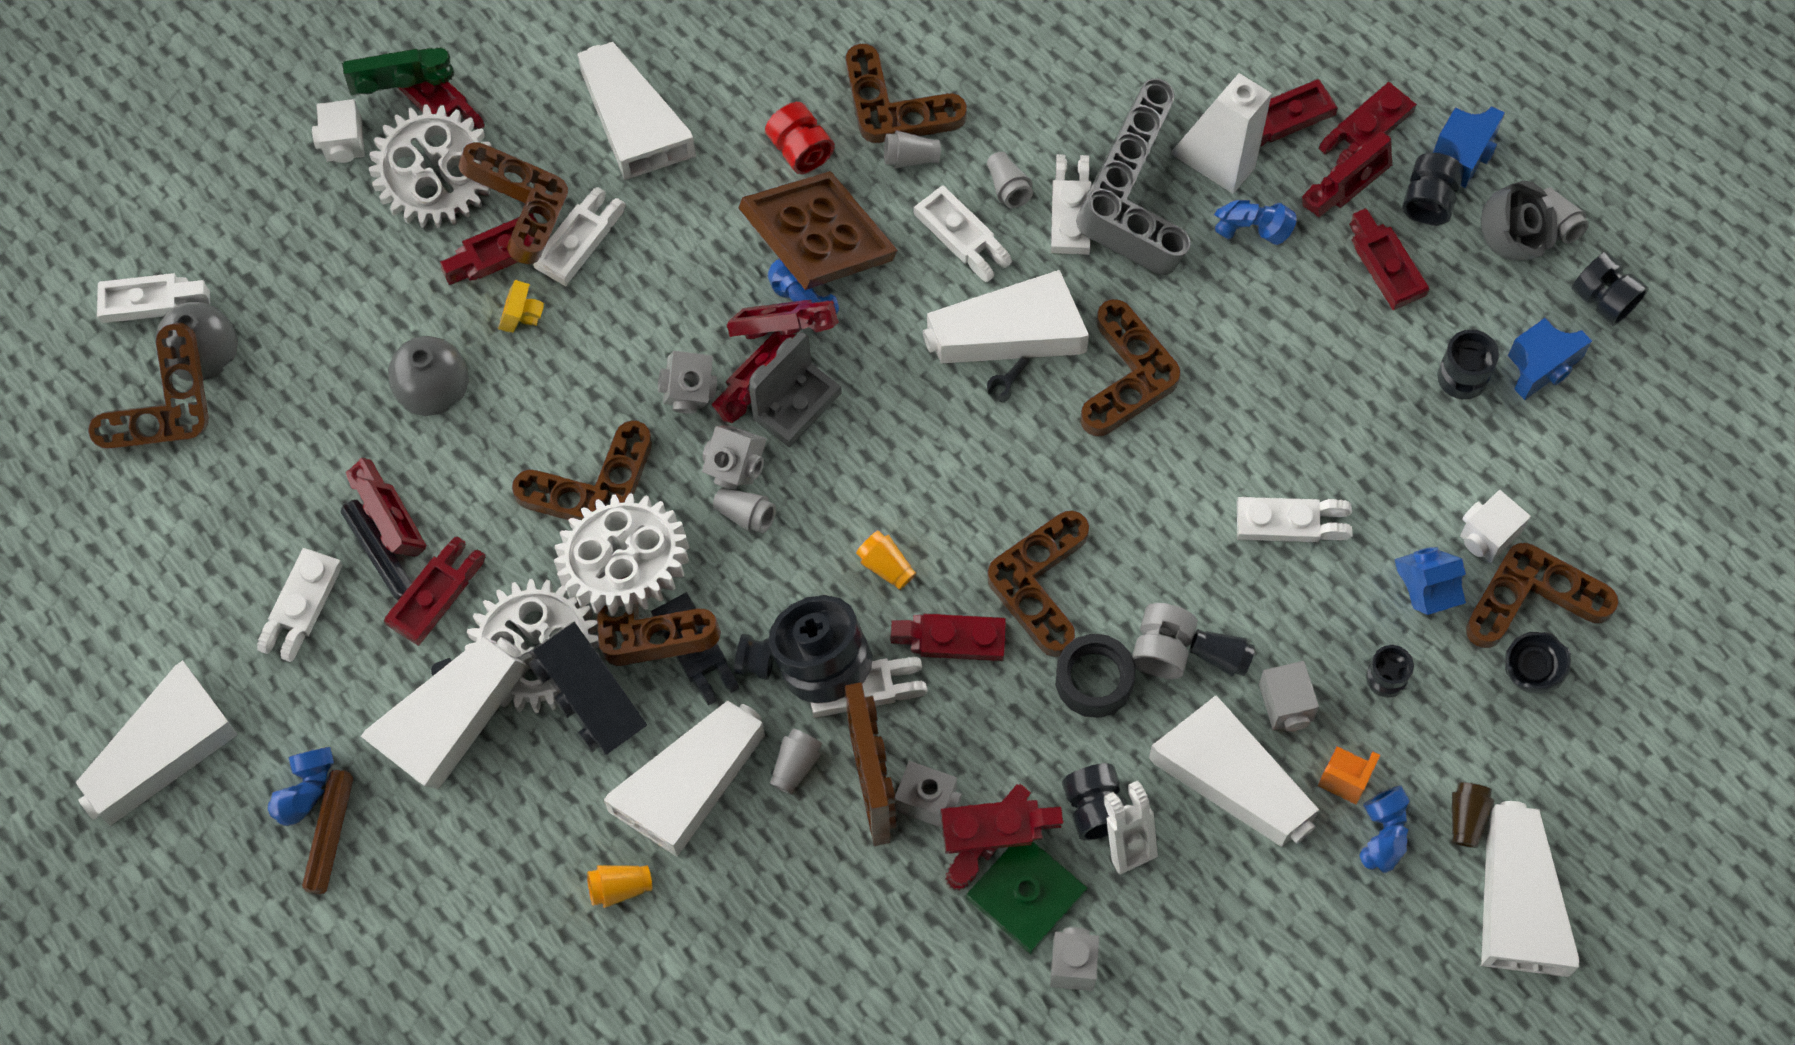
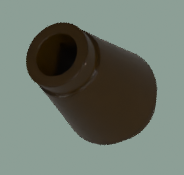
[1452,782,1495,848]

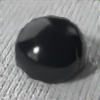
[1505,632,1571,694]

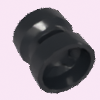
[1366,645,1414,698]

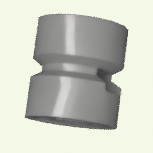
[1132,603,1197,679]

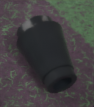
[1189,629,1255,677]

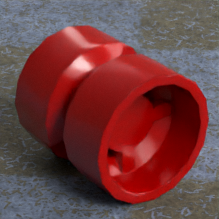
[765,102,835,175]

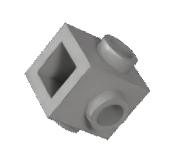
[658,350,717,414]
[702,426,767,490]

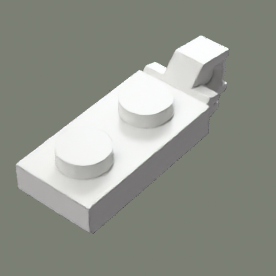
[97,273,210,323]

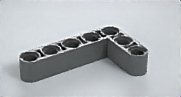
[1076,78,1190,275]

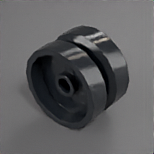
[768,595,873,704]

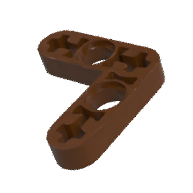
[846,44,967,143]
[458,142,568,264]
[1080,299,1180,436]
[88,323,209,449]
[512,420,652,521]
[988,511,1089,657]
[1466,543,1619,648]
[597,576,721,666]

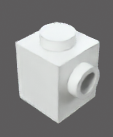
[312,99,364,163]
[1460,490,1531,563]

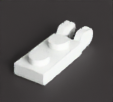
[1051,155,1091,254]
[914,185,1012,283]
[533,187,625,286]
[1237,497,1353,542]
[257,548,343,662]
[810,657,928,718]
[1104,781,1158,875]

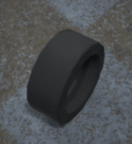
[1055,633,1136,718]

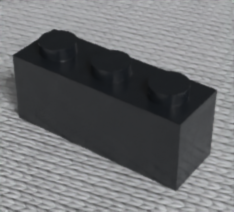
[528,621,647,755]

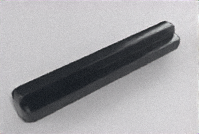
[341,499,412,601]

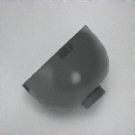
[1481,180,1558,261]
[155,302,238,381]
[388,336,469,416]

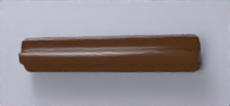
[302,770,354,894]

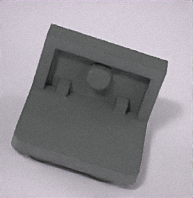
[749,332,842,448]

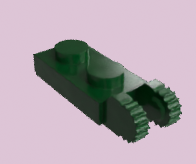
[342,47,454,95]

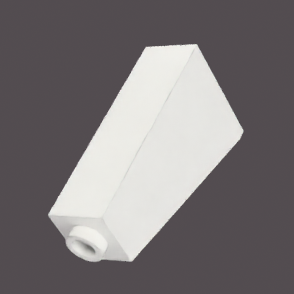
[577,42,696,180]
[1171,73,1272,194]
[923,270,1089,363]
[361,637,528,789]
[76,660,238,826]
[1149,695,1319,847]
[604,701,765,857]
[1481,801,1579,977]

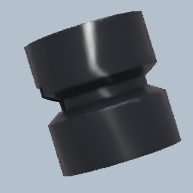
[1402,153,1464,226]
[1572,252,1649,326]
[1437,330,1499,399]
[1062,763,1127,841]

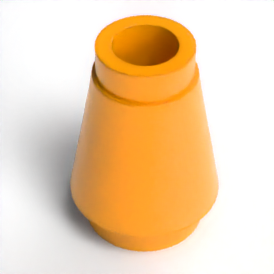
[856,530,916,590]
[587,865,652,908]

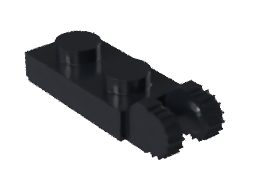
[651,592,739,706]

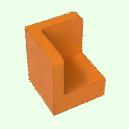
[1318,746,1380,805]

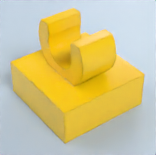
[498,280,544,333]

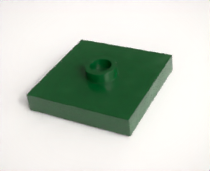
[966,842,1088,954]

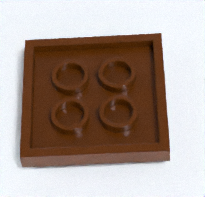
[738,171,898,290]
[845,682,897,846]

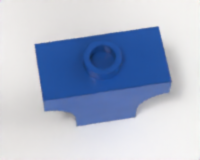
[1433,106,1505,188]
[1508,318,1592,400]
[1394,547,1466,615]

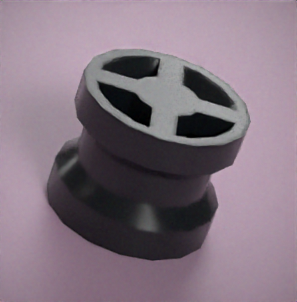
[734,634,774,680]

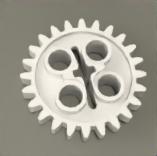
[369,105,491,228]
[554,494,689,616]
[465,579,600,713]

